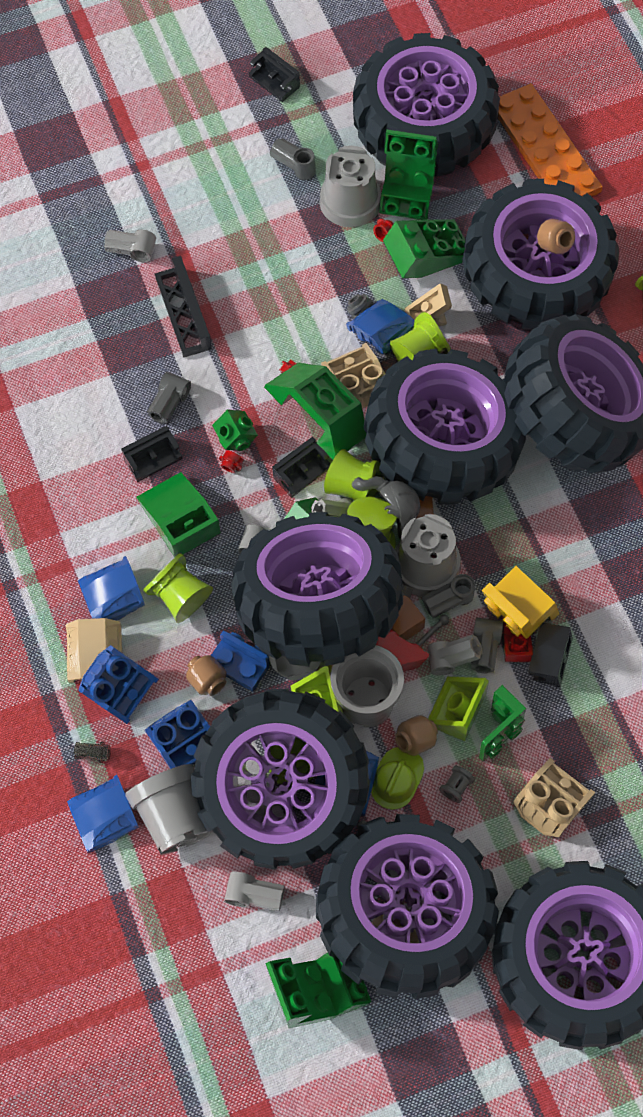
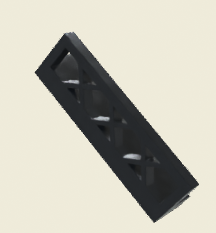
[154,256,212,358]

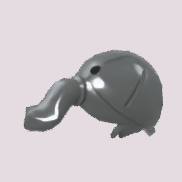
[352,476,420,538]

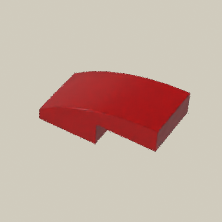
[503,617,533,662]

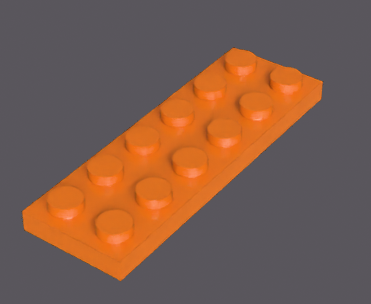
[498,83,603,197]

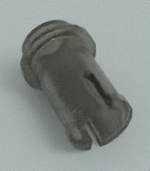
[74,741,111,764]

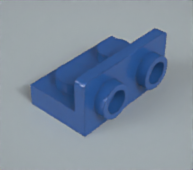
[211,631,270,692]

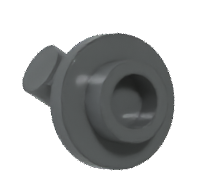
[347,294,374,320]

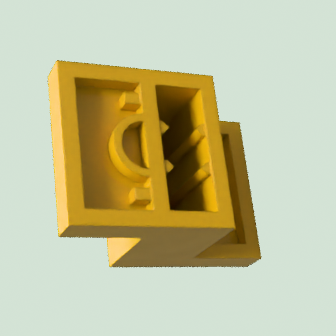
[482,566,559,639]

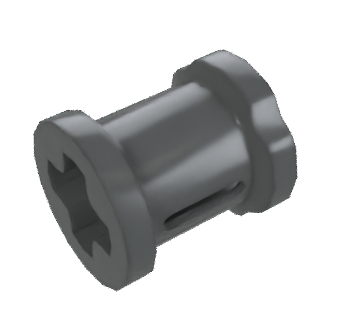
[439,765,475,803]

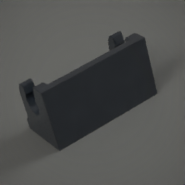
[249,47,300,102]
[121,425,183,482]
[272,436,331,498]
[528,623,573,688]

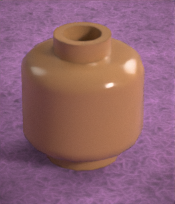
[537,219,575,254]
[186,655,227,696]
[395,715,438,756]

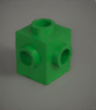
[212,409,258,451]

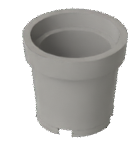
[319,146,381,227]
[395,514,461,597]
[330,645,404,727]
[125,764,212,855]

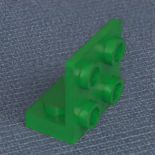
[479,685,526,762]

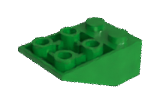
[383,219,465,279]
[136,472,221,558]

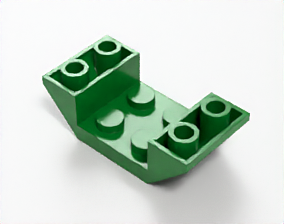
[380,130,438,220]
[264,363,367,460]
[265,953,372,1029]

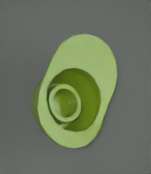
[371,747,424,810]

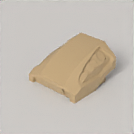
[321,343,385,409]
[66,618,123,683]
[514,758,595,837]

